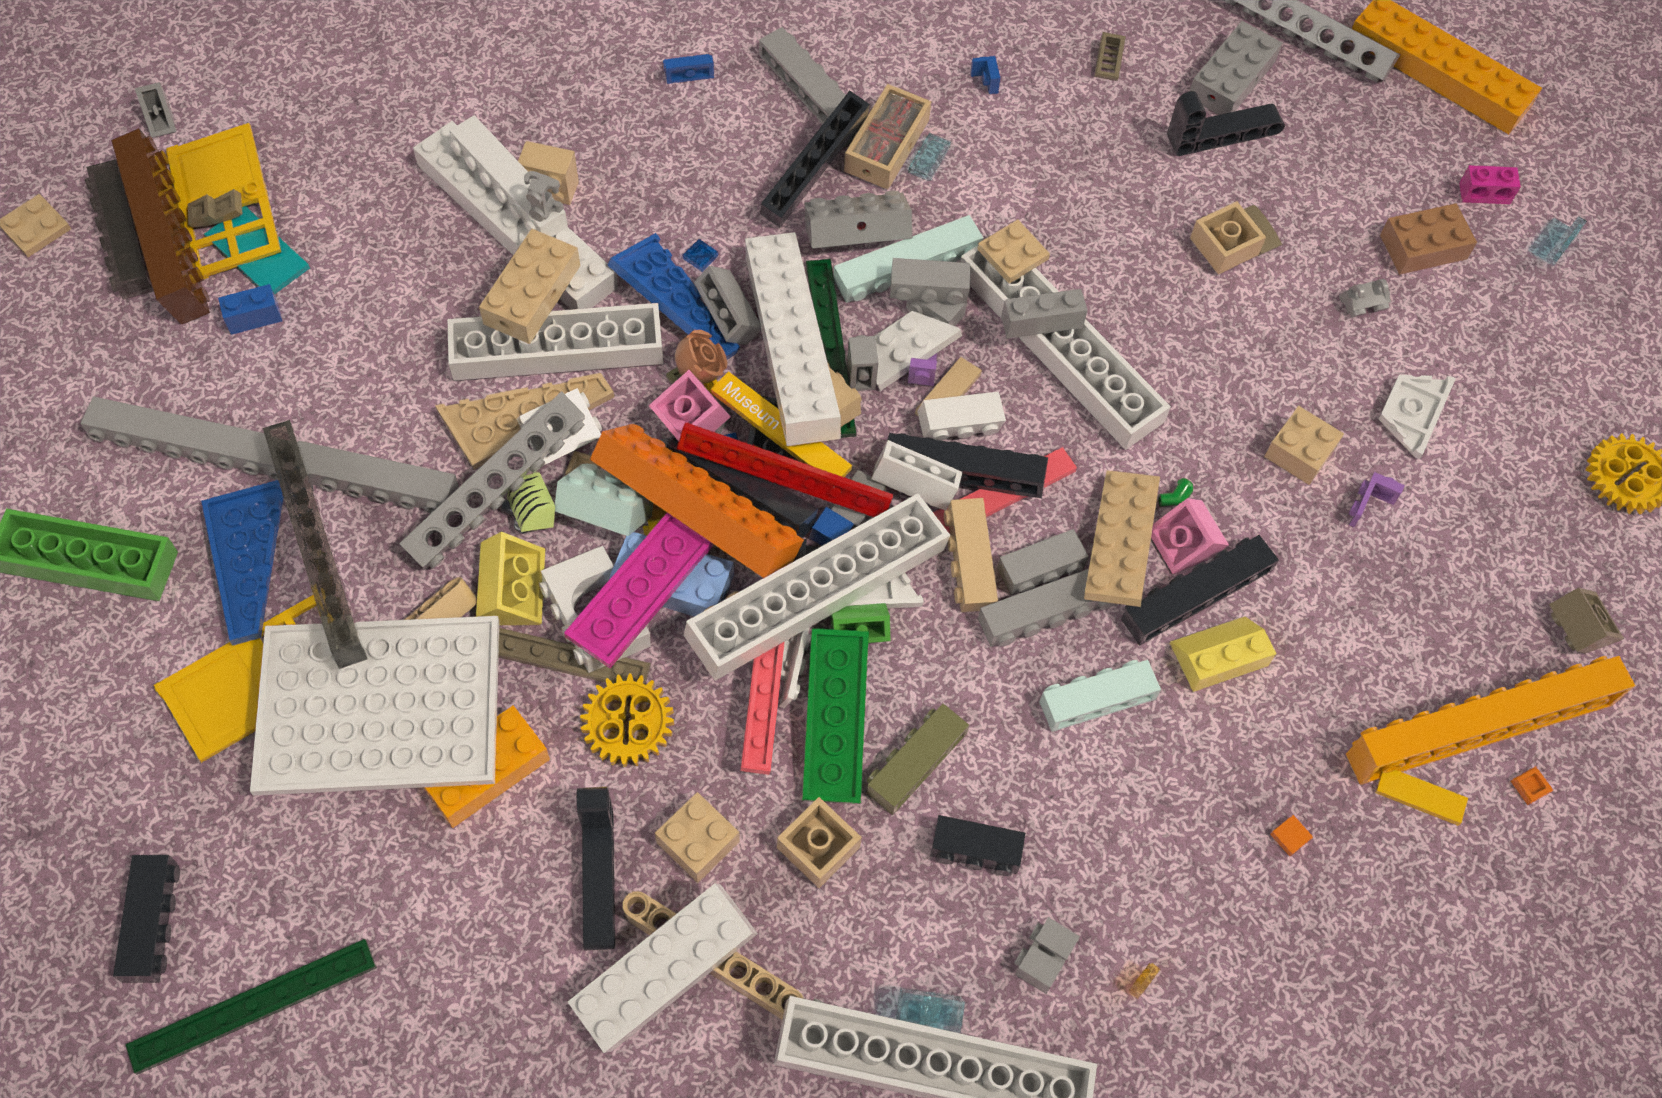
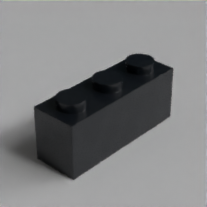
[930,815,1026,876]

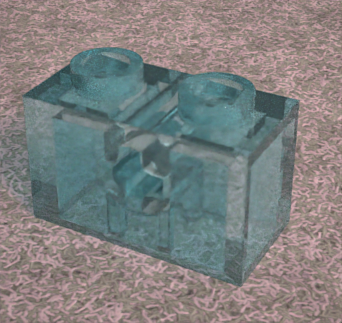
[896,987,965,1033]

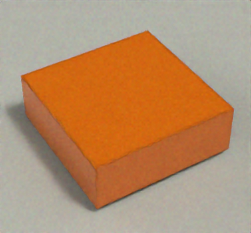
[1510,766,1554,805]
[1270,815,1313,857]

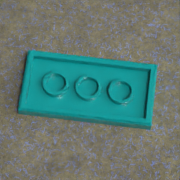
[204,206,310,294]

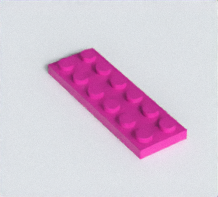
[564,513,714,668]

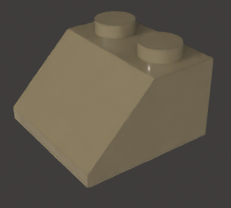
[1549,587,1624,654]

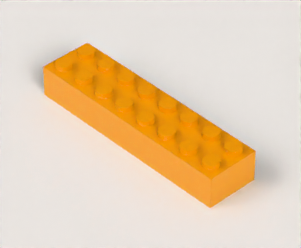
[1351,0,1542,135]

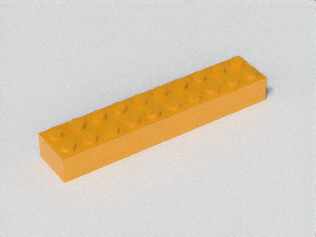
[1346,656,1636,785]

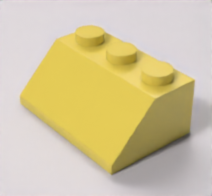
[476,532,545,625]
[1170,617,1276,692]

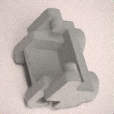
[524,171,564,222]
[1339,279,1391,318]

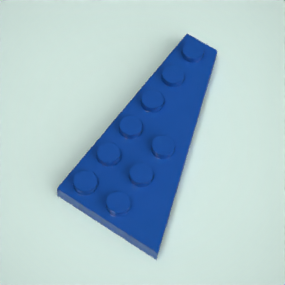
[607,233,740,360]
[201,479,286,645]

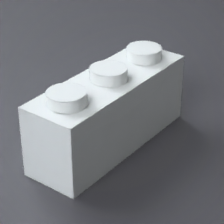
[917,392,1006,441]
[871,440,962,510]

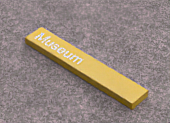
[711,371,852,477]

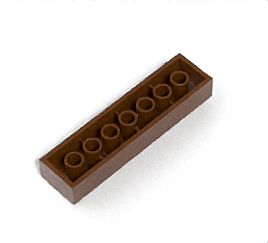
[111,128,210,325]

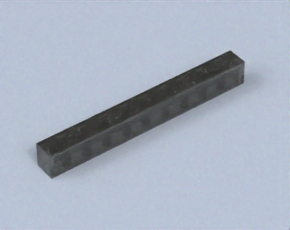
[263,420,368,669]

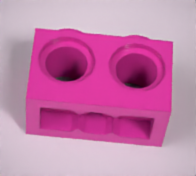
[1459,165,1521,204]

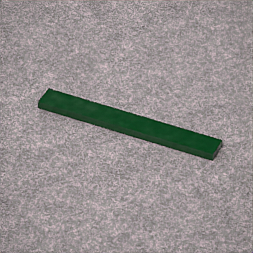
[806,259,857,438]
[125,939,377,1075]

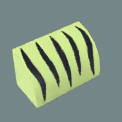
[507,472,555,532]

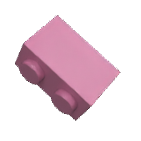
[649,370,731,441]
[1151,498,1229,574]

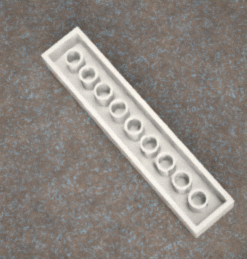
[413,121,618,310]
[745,232,841,446]
[960,246,1171,450]
[684,494,950,681]
[773,996,1097,1098]

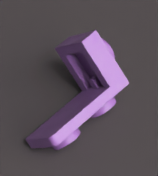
[908,353,937,386]
[1348,472,1405,527]

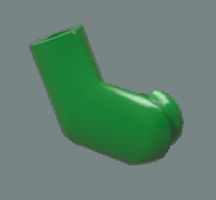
[1158,478,1194,507]

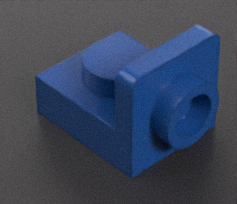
[970,56,1001,94]

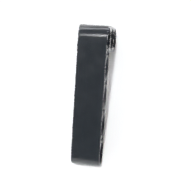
[1167,91,1285,156]
[576,786,615,951]

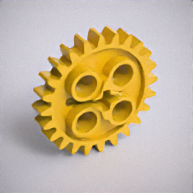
[1585,433,1662,515]
[580,673,674,767]

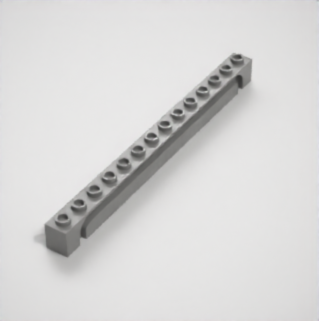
[80,396,459,513]

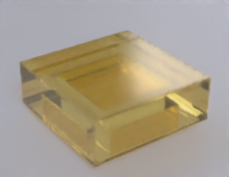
[1129,963,1160,999]

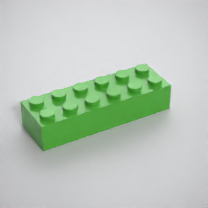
[0,508,178,601]

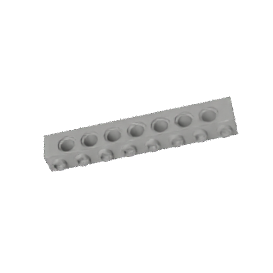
[1223,0,1400,82]
[399,391,585,569]

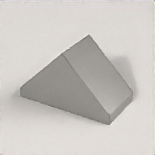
[135,82,176,137]

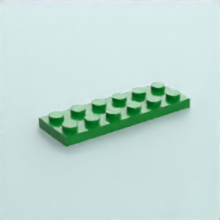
[802,629,869,804]

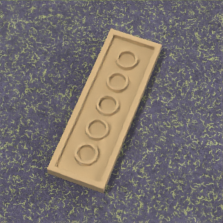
[1084,470,1160,607]

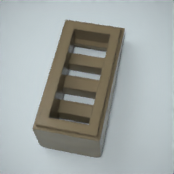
[1094,32,1126,81]

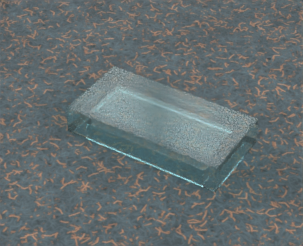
[908,133,951,181]

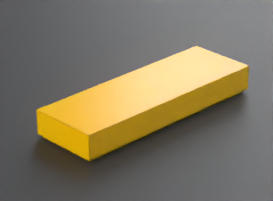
[1375,770,1468,826]

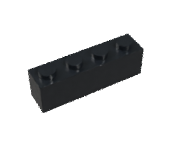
[113,855,180,983]

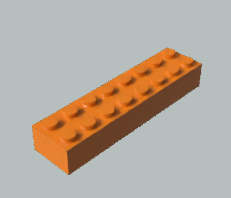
[590,424,804,578]

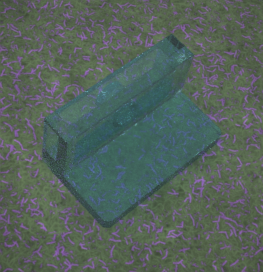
[1529,216,1587,266]

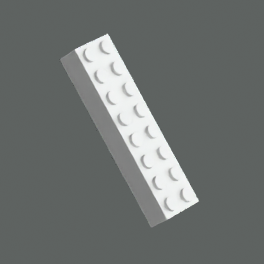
[448,303,663,381]

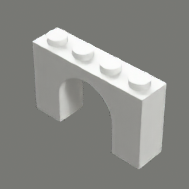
[539,546,651,673]

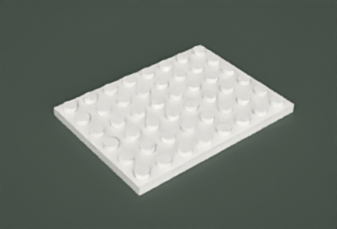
[250,616,499,796]

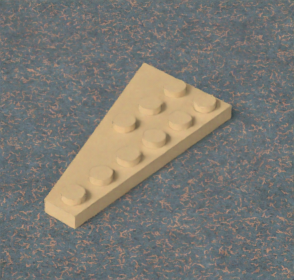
[435,373,614,470]

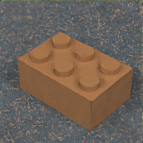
[1380,203,1477,275]

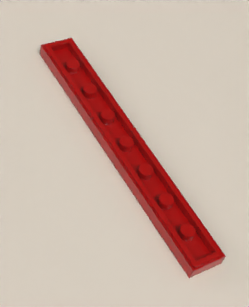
[677,422,894,517]

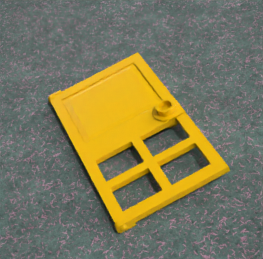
[166,123,281,279]
[154,589,344,763]

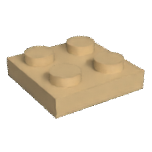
[0,194,71,257]
[977,220,1050,284]

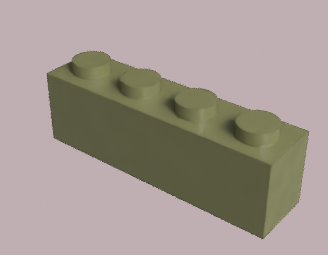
[867,703,969,815]

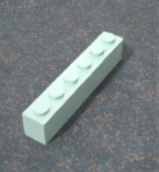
[833,215,983,303]

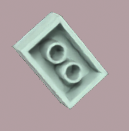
[555,463,654,536]

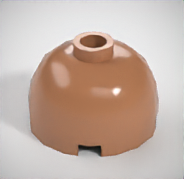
[675,330,727,384]

